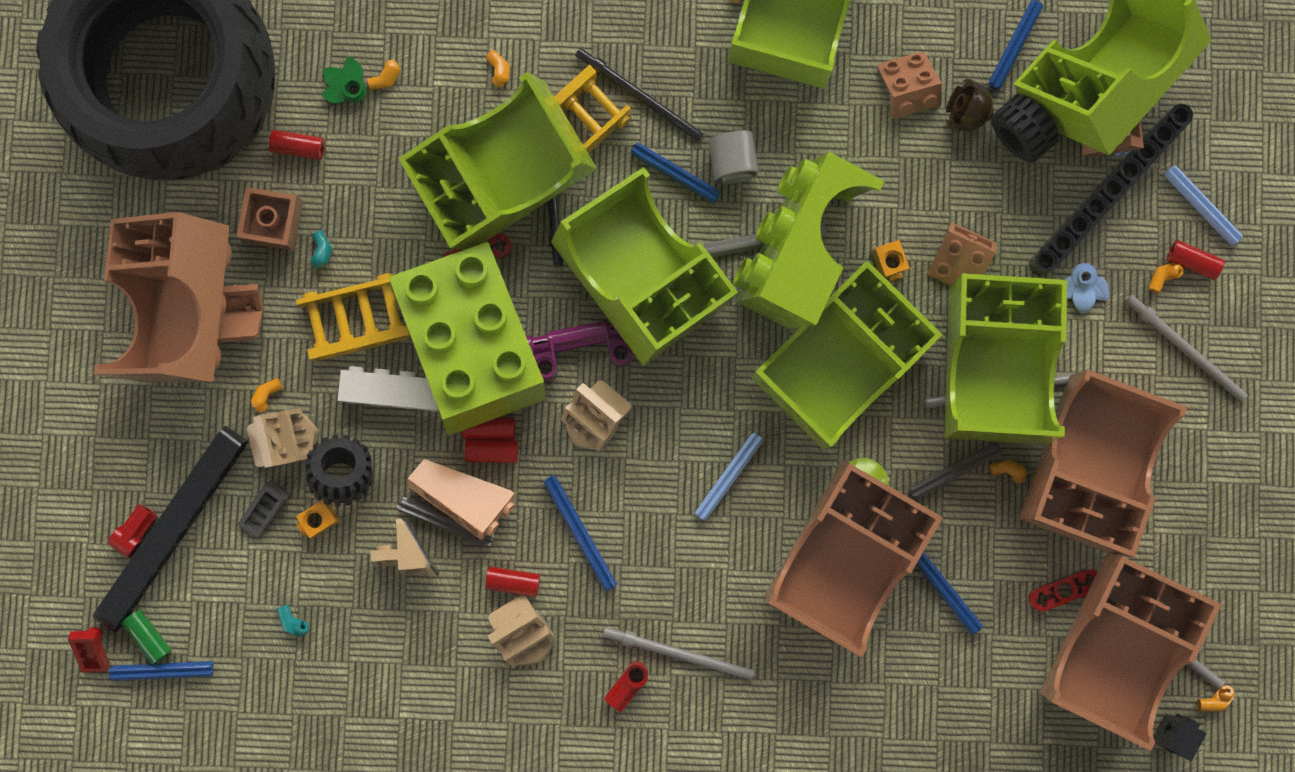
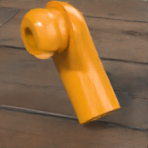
[367,60,400,91]
[1148,263,1184,293]
[251,378,283,413]

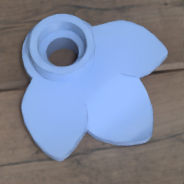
[1064,263,1109,314]

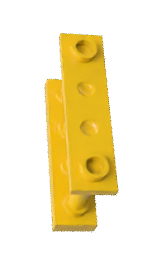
[554,65,631,154]
[296,273,411,362]

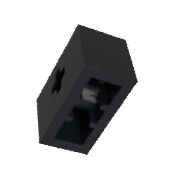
[1153,713,1207,761]

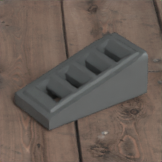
[237,480,291,539]

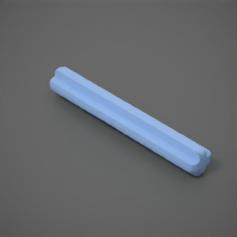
[1164,165,1243,246]
[695,433,763,521]

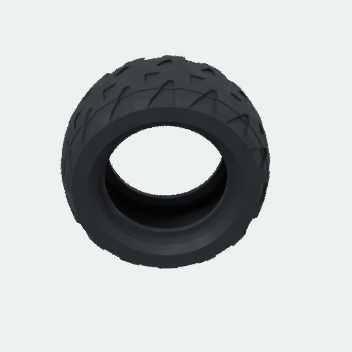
[36,0,275,181]

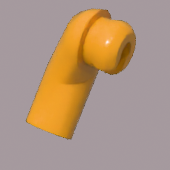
[485,49,510,87]
[988,459,1027,484]
[1197,685,1235,712]

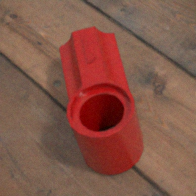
[107,504,158,559]
[603,661,648,713]

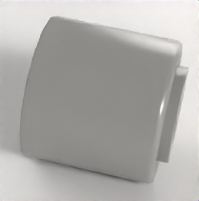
[708,131,759,184]

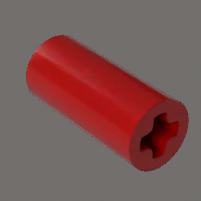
[269,129,325,160]
[1166,240,1225,281]
[462,417,516,440]
[465,439,518,463]
[485,566,540,597]

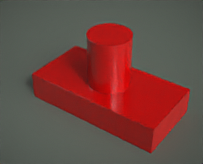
[68,627,110,673]

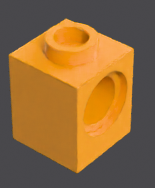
[872,240,910,282]
[296,500,341,538]

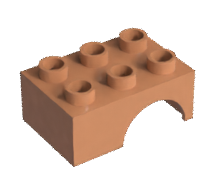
[94,212,231,383]
[1018,369,1188,557]
[765,461,943,657]
[1039,552,1222,751]

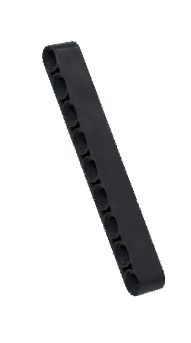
[1029,103,1193,276]
[93,426,248,633]

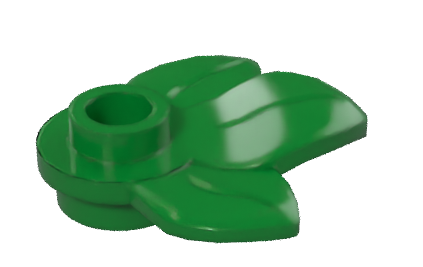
[322,56,367,104]

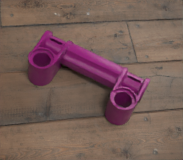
[526,320,633,382]

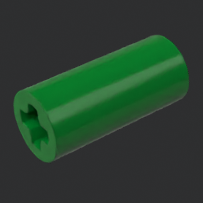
[121,610,173,665]

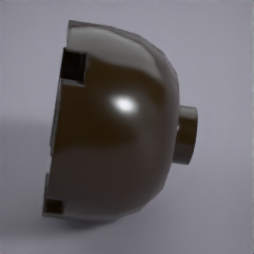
[946,79,994,132]

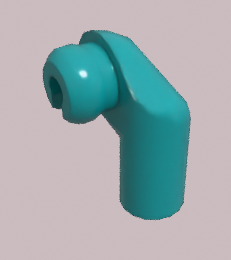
[310,230,333,269]
[276,604,309,637]

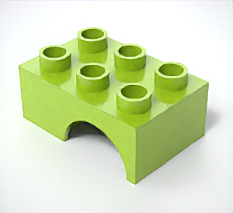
[728,0,851,89]
[1013,0,1212,155]
[398,72,597,250]
[733,152,885,329]
[551,167,738,366]
[389,242,546,436]
[751,261,943,450]
[944,273,1067,445]

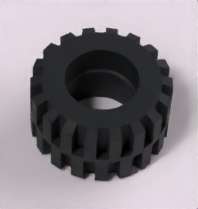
[991,94,1059,163]
[305,435,373,507]

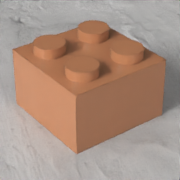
[237,187,303,251]

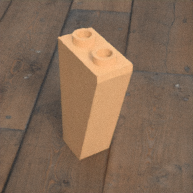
[408,459,515,540]

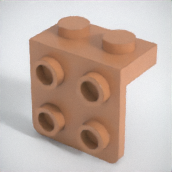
[878,52,942,119]
[217,284,264,343]

